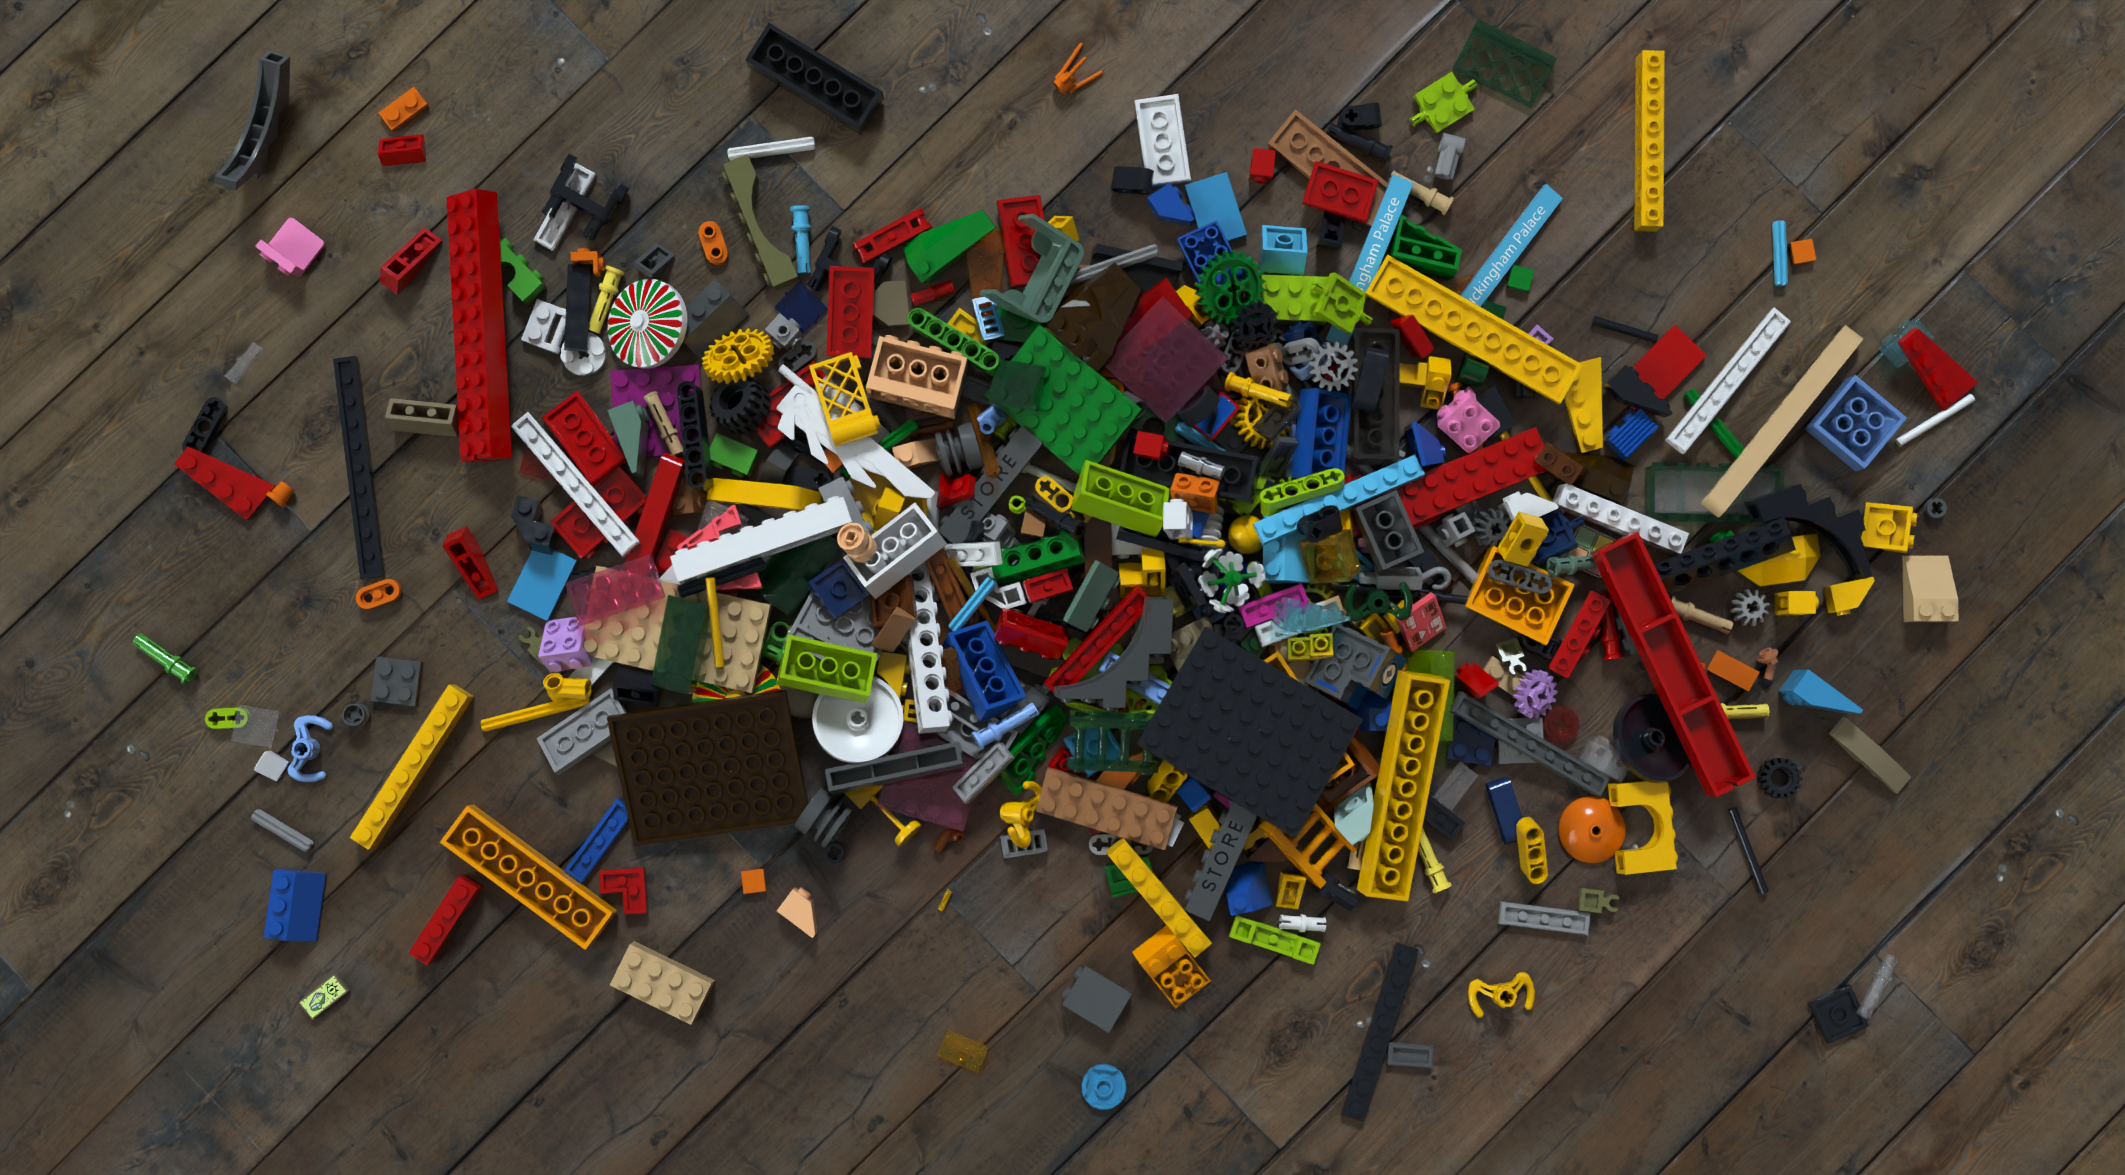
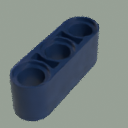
[1485,776,1522,845]

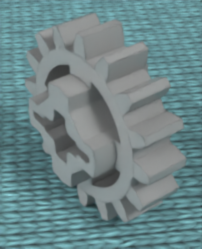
[1308,341,1358,391]

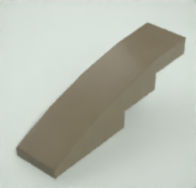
[1829,717,1911,794]

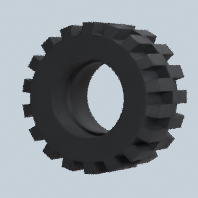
[709,376,771,435]

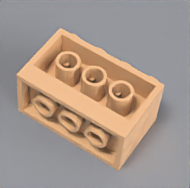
[866,335,968,419]

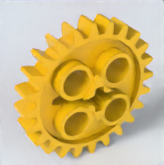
[702,328,774,384]

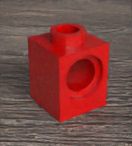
[1249,148,1276,184]
[1133,431,1170,461]

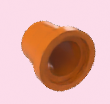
[266,481,295,508]

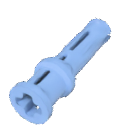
[971,703,1039,750]

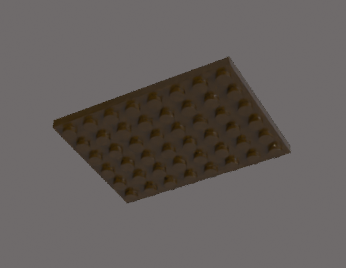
[607,690,809,846]

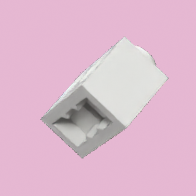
[1163,499,1193,540]

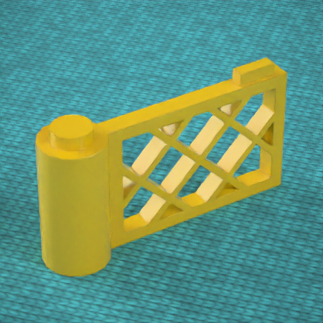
[809,352,881,447]

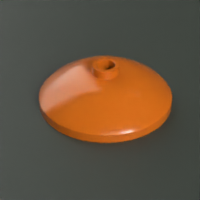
[1558,796,1626,863]

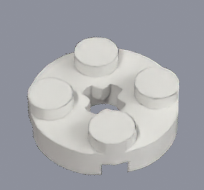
[560,332,607,376]

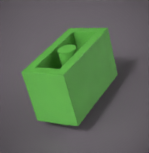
[710,433,760,478]

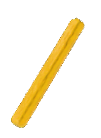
[481,697,591,732]

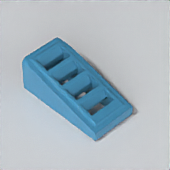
[972,297,1005,343]

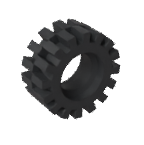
[1757,758,1803,799]

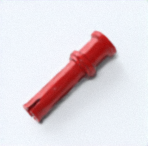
[1599,592,1624,661]

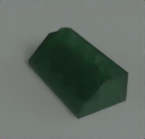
[753,534,840,617]
[651,595,710,694]

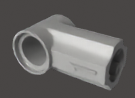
[1434,133,1465,180]

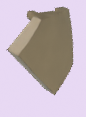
[873,281,910,327]

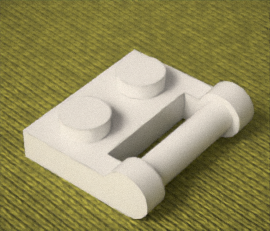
[521,299,566,355]

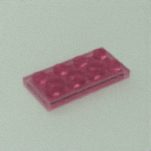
[565,554,666,626]

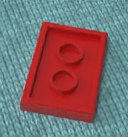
[1302,161,1379,224]

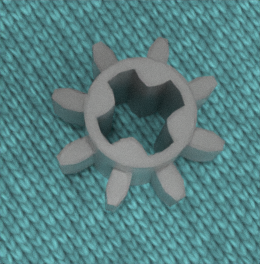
[1201,320,1229,348]

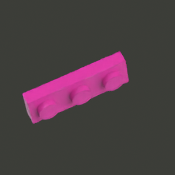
[1238,583,1309,628]

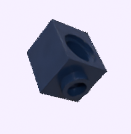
[1283,321,1323,355]

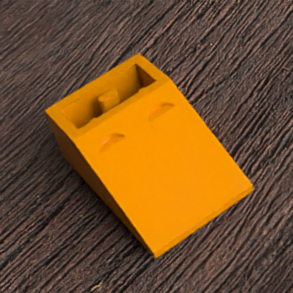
[1132,925,1211,1009]

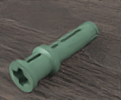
[1546,555,1597,577]

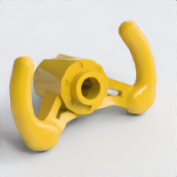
[1000,781,1042,848]
[1468,972,1535,1018]

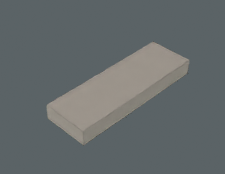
[952,741,1015,804]

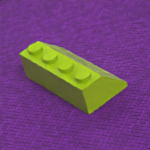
[1071,460,1170,537]
[776,634,877,703]

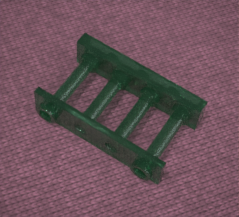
[1067,710,1159,775]

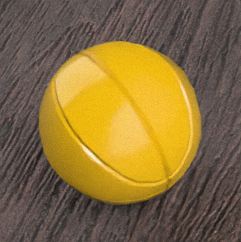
[1228,515,1263,554]

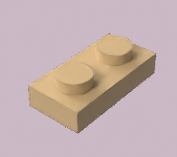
[1483,656,1525,696]

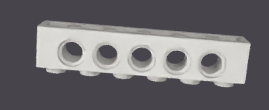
[1552,484,1689,555]

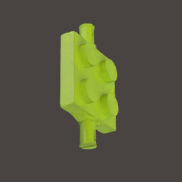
[1410,72,1478,133]
[1310,272,1373,334]

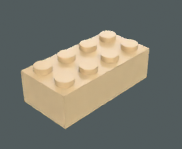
[610,941,715,1025]

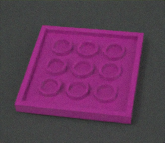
[610,364,702,458]

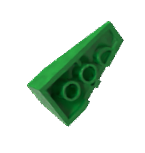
[903,210,997,283]
[997,704,1068,796]

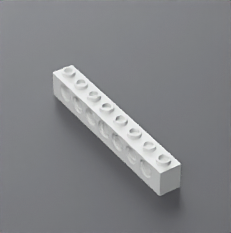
[906,562,952,734]

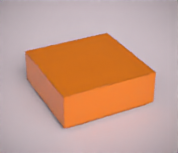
[1788,239,1816,265]
[741,868,767,894]

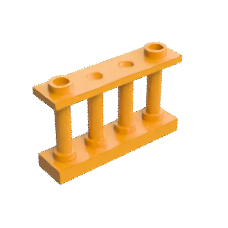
[1259,804,1356,889]

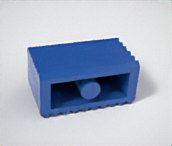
[1604,409,1659,460]

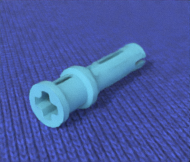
[790,205,811,274]

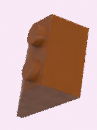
[1317,735,1380,813]

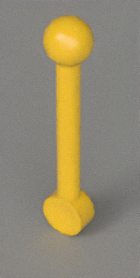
[1178,537,1225,548]

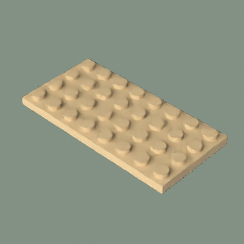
[583,566,772,693]

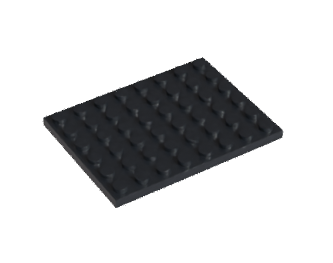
[1136,626,1363,839]

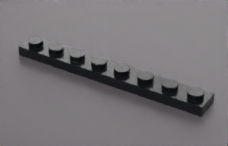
[1341,942,1419,1122]

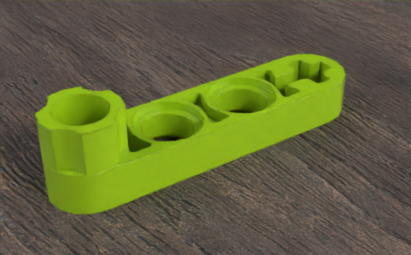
[1260,468,1345,517]

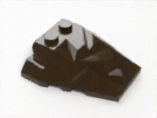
[1047,262,1144,373]

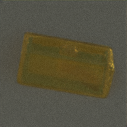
[937,1030,988,1073]

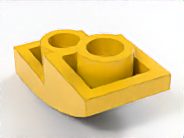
[1288,633,1334,662]

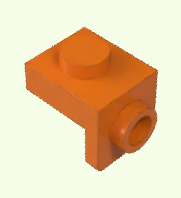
[570,248,605,277]

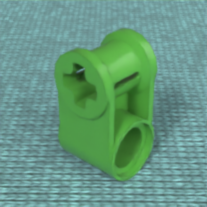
[761,621,791,666]

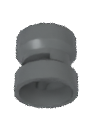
[342,704,371,726]

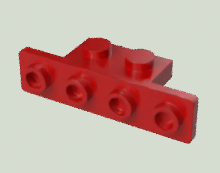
[1548,591,1611,678]

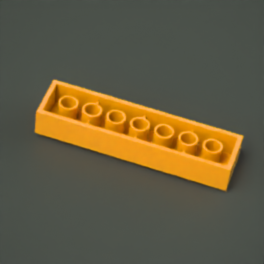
[440,804,618,950]

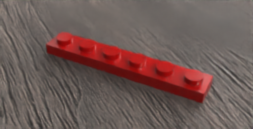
[1044,585,1149,700]

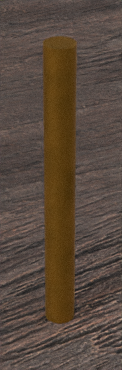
[947,556,996,632]

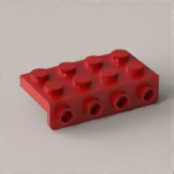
[549,466,647,560]

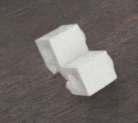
[970,566,1028,609]

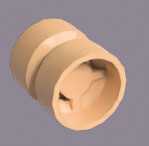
[837,523,877,563]

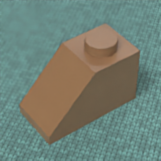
[1021,508,1047,539]

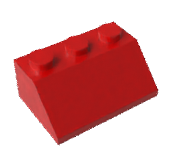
[994,608,1068,660]

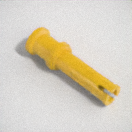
[1224,372,1293,408]

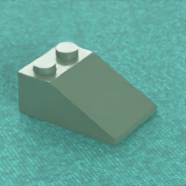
[607,401,650,478]

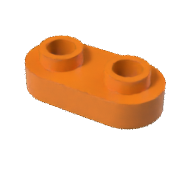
[698,221,729,266]
[356,579,402,609]

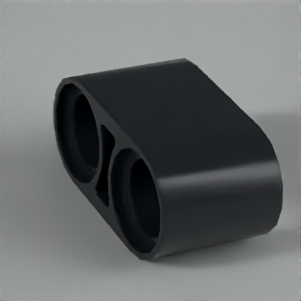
[1111,166,1154,195]

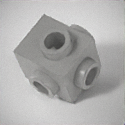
[765,313,803,351]
[981,512,1016,549]
[1436,512,1475,548]

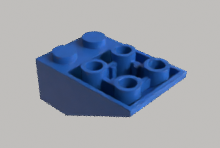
[1177,220,1242,297]

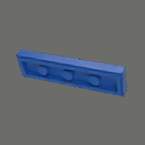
[564,798,629,884]

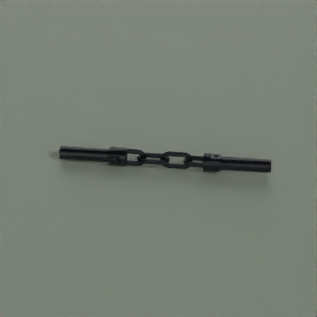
[1331,581,1468,605]

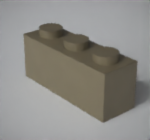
[385,398,459,437]

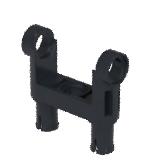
[541,153,629,242]
[806,226,892,292]

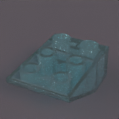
[1270,597,1351,633]

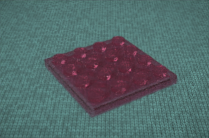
[1106,296,1228,423]
[877,721,981,832]

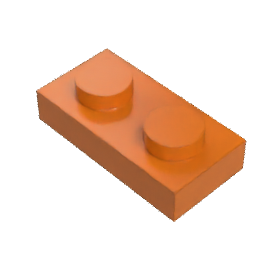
[379,87,429,132]

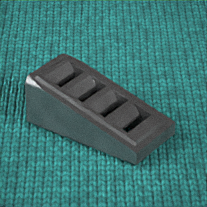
[1000,828,1048,858]

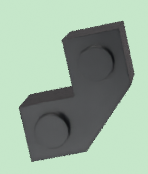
[511,495,559,555]

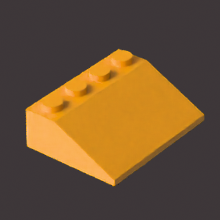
[1465,546,1575,645]

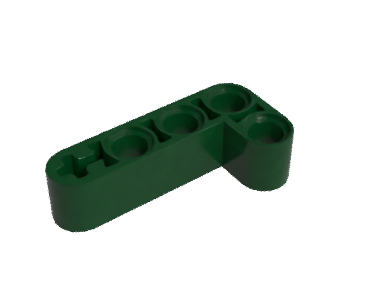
[1456,300,1506,388]

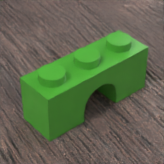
[500,238,547,305]

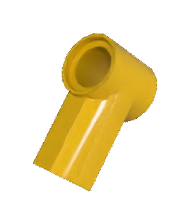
[543,673,592,702]

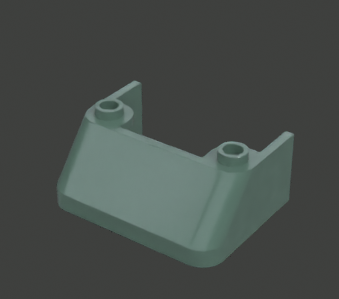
[980,214,1084,323]

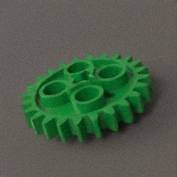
[1194,250,1266,324]

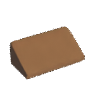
[871,606,916,652]

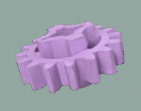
[1513,669,1558,719]

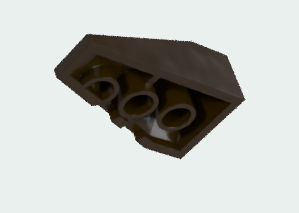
[1542,452,1634,505]

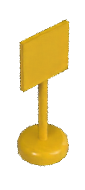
[845,785,922,847]

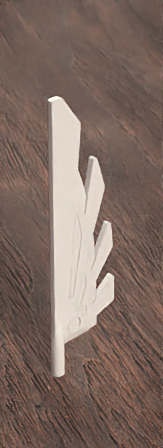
[776,364,936,499]

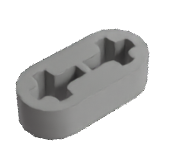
[1281,338,1320,365]

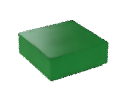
[1506,265,1534,293]

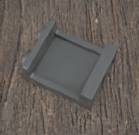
[1061,964,1132,1033]

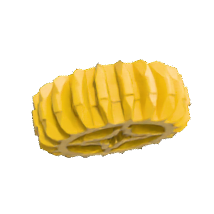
[1233,395,1293,449]

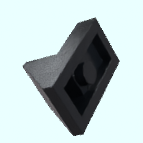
[1316,211,1345,250]

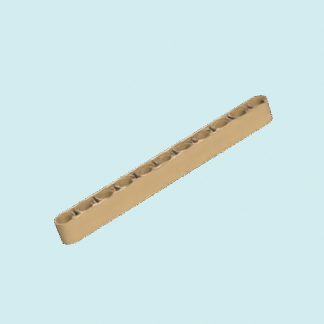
[1701,325,1864,518]

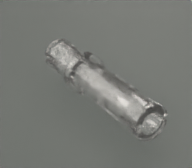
[1856,953,1899,1020]

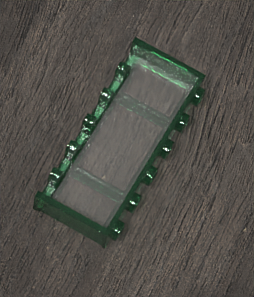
[1645,462,1784,523]

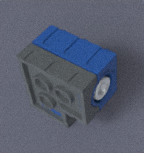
[1304,622,1407,710]

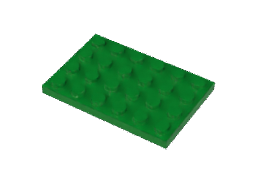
[985,325,1143,475]

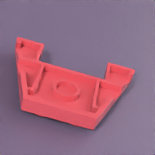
[677,505,763,590]

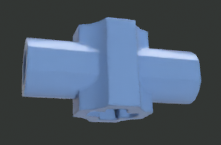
[977,403,1007,434]

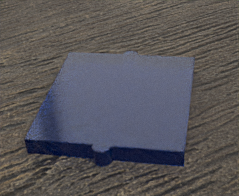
[774,281,827,334]

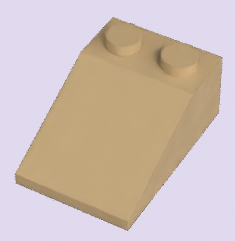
[1902,556,1959,622]

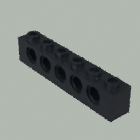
[1654,517,1796,595]

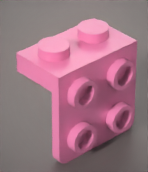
[255,218,325,278]
[1437,387,1500,453]

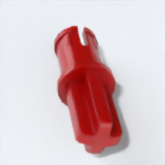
[911,280,955,306]

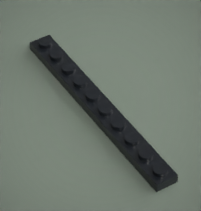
[333,356,385,580]

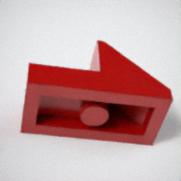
[936,473,976,509]

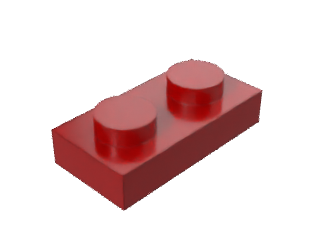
[1022,568,1073,604]

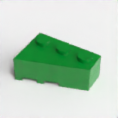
[1389,214,1462,279]

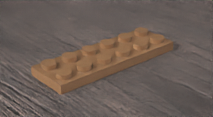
[1267,109,1388,227]
[1036,767,1178,850]

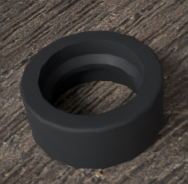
[1177,385,1220,427]

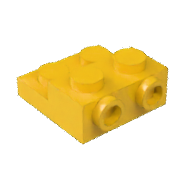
[1861,502,1917,553]

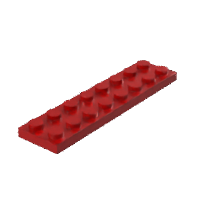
[1376,427,1548,526]

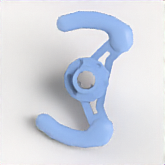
[288,715,333,782]

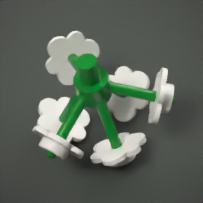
[1198,548,1265,614]

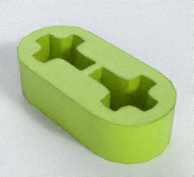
[205,707,251,729]

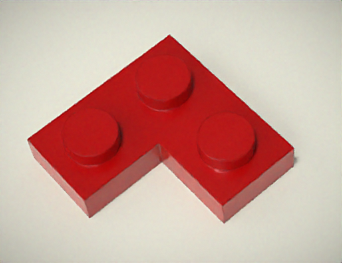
[599,867,648,915]

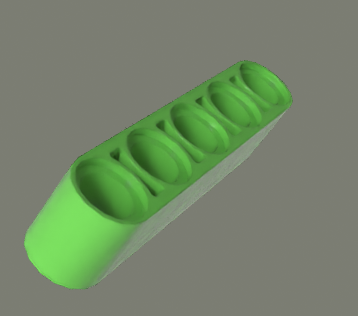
[908,308,1004,377]

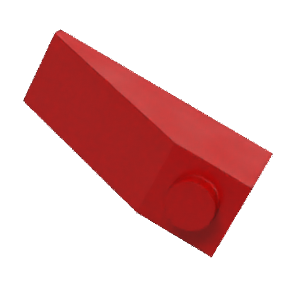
[379,227,442,295]
[442,525,498,600]
[1453,662,1499,698]

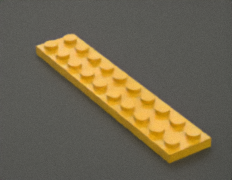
[1365,254,1583,404]

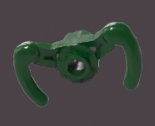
[1345,582,1413,622]

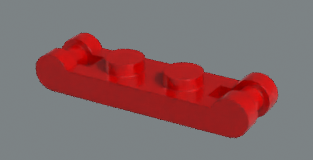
[852,208,932,265]

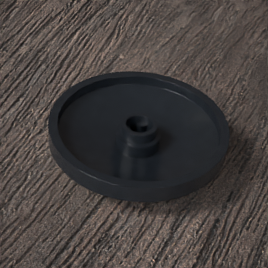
[1613,694,1692,783]

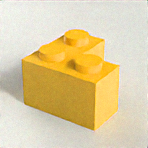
[1119,548,1166,598]

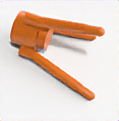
[1053,43,1103,95]

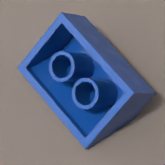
[264,868,327,941]

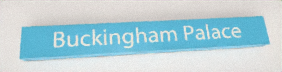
[1325,174,1413,347]
[1460,184,1563,307]

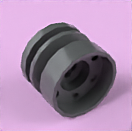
[935,422,984,477]
[794,788,853,848]

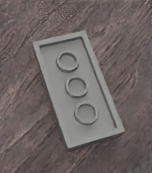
[537,688,627,776]

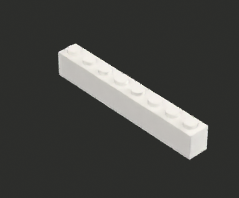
[670,496,853,584]

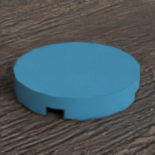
[1082,1064,1126,1110]

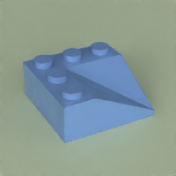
[1804,375,1907,472]

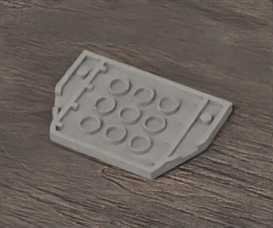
[784,543,883,664]

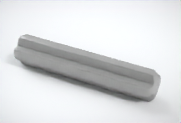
[251,809,314,852]

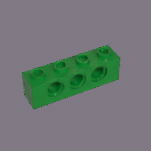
[992,531,1085,587]

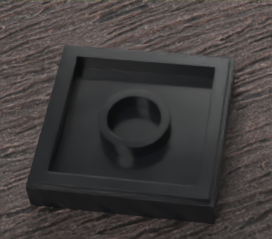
[1808,984,1869,1044]

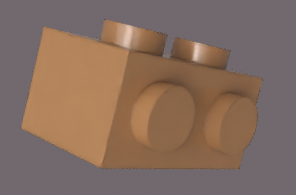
[1245,343,1289,391]

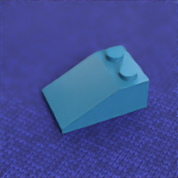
[1778,669,1863,714]

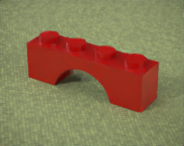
[408,874,484,965]

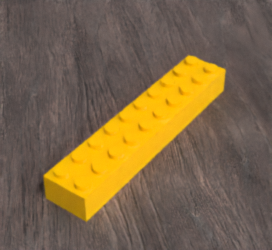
[1357,670,1450,901]

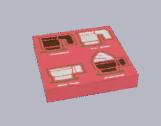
[1396,592,1447,652]

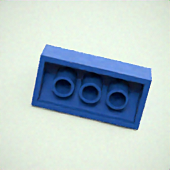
[1291,388,1352,482]
[942,620,1026,722]

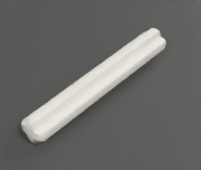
[728,137,815,161]

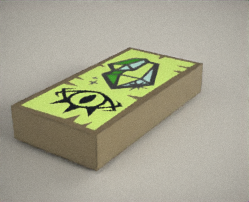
[298,973,350,1020]

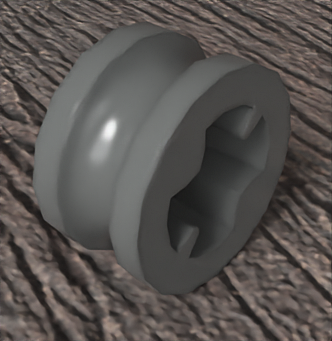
[1924,498,1947,518]

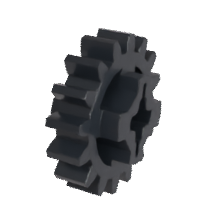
[1230,300,1279,349]

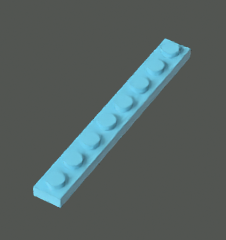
[1253,455,1425,546]

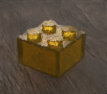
[1299,529,1362,584]

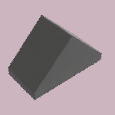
[633,243,675,280]
[759,443,799,485]

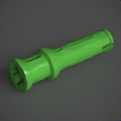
[132,633,198,685]

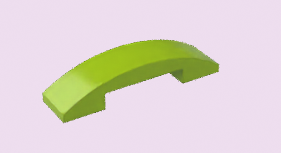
[1229,915,1321,965]

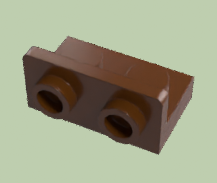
[1535,442,1589,485]

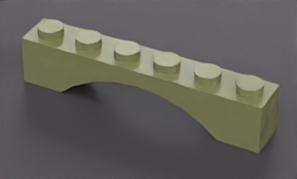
[722,154,800,291]

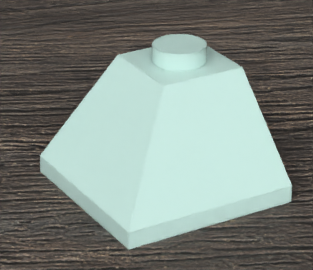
[1333,782,1374,845]

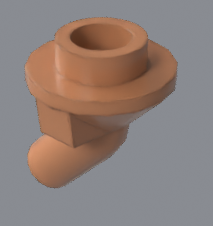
[1757,648,1779,680]

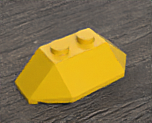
[1737,534,1821,586]

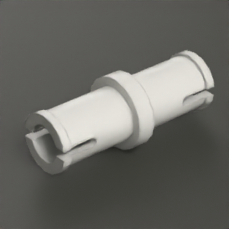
[1279,914,1326,932]

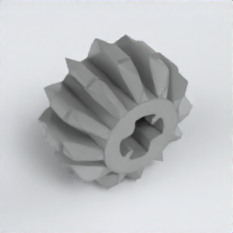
[1730,589,1770,627]

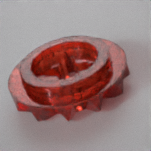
[1543,706,1579,742]

